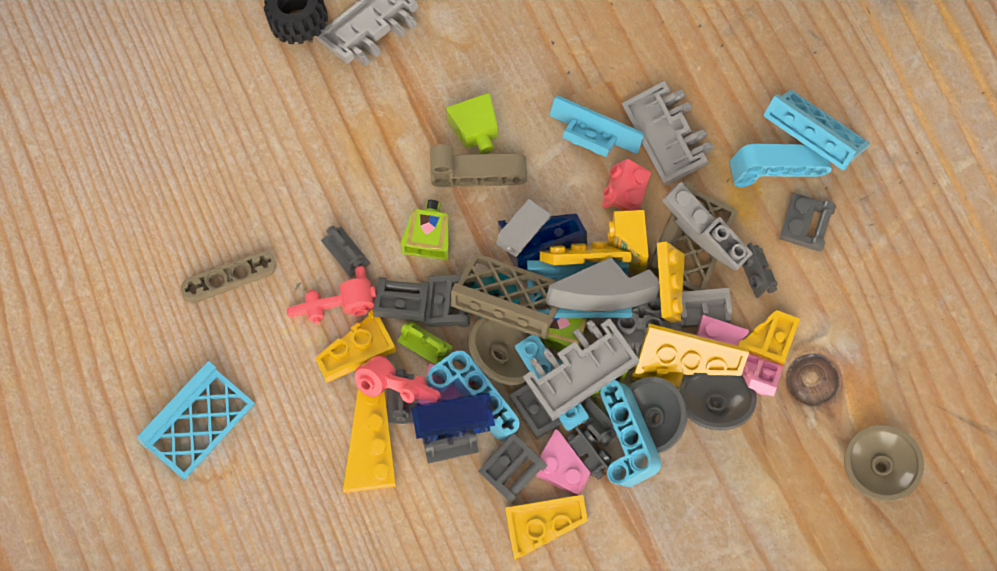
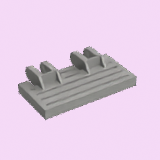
[316,0,419,66]
[622,81,714,186]
[523,318,640,421]

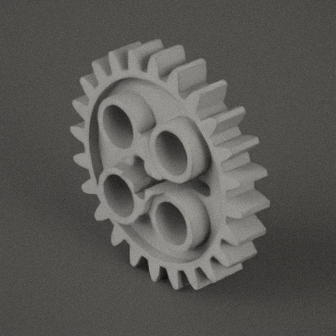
[600,292,683,357]

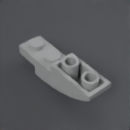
[661,182,753,271]

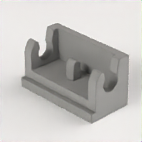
[496,199,551,257]
[681,288,732,327]

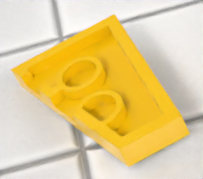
[540,241,632,265]
[657,241,685,323]
[315,309,396,383]
[505,495,588,561]

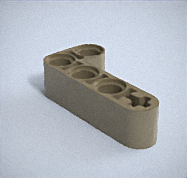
[430,144,527,187]

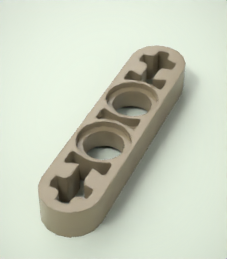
[181,251,276,303]

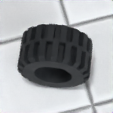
[263,0,328,45]

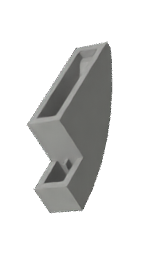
[545,258,660,312]

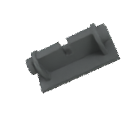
[321,226,370,277]
[742,243,778,298]
[388,369,414,424]
[581,397,617,447]
[567,427,613,480]
[422,428,479,464]

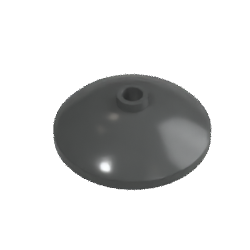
[679,373,757,431]
[623,377,688,454]

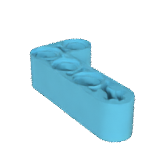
[729,144,832,187]
[425,351,519,441]
[600,380,662,487]

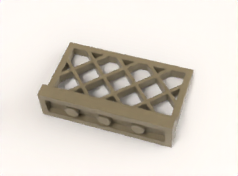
[646,182,738,291]
[451,253,559,339]

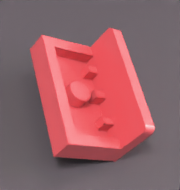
[601,159,651,211]

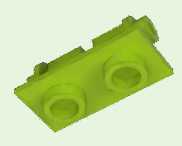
[397,322,453,365]

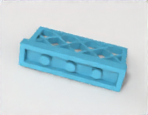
[763,90,870,171]
[526,260,632,318]
[137,361,255,481]

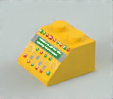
[607,210,649,275]

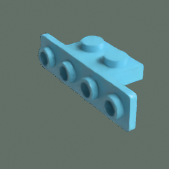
[550,95,645,157]
[515,335,589,431]

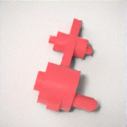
[287,266,376,324]
[355,356,441,403]

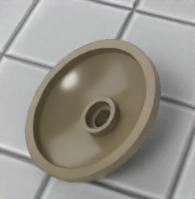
[468,318,531,385]
[844,425,924,502]

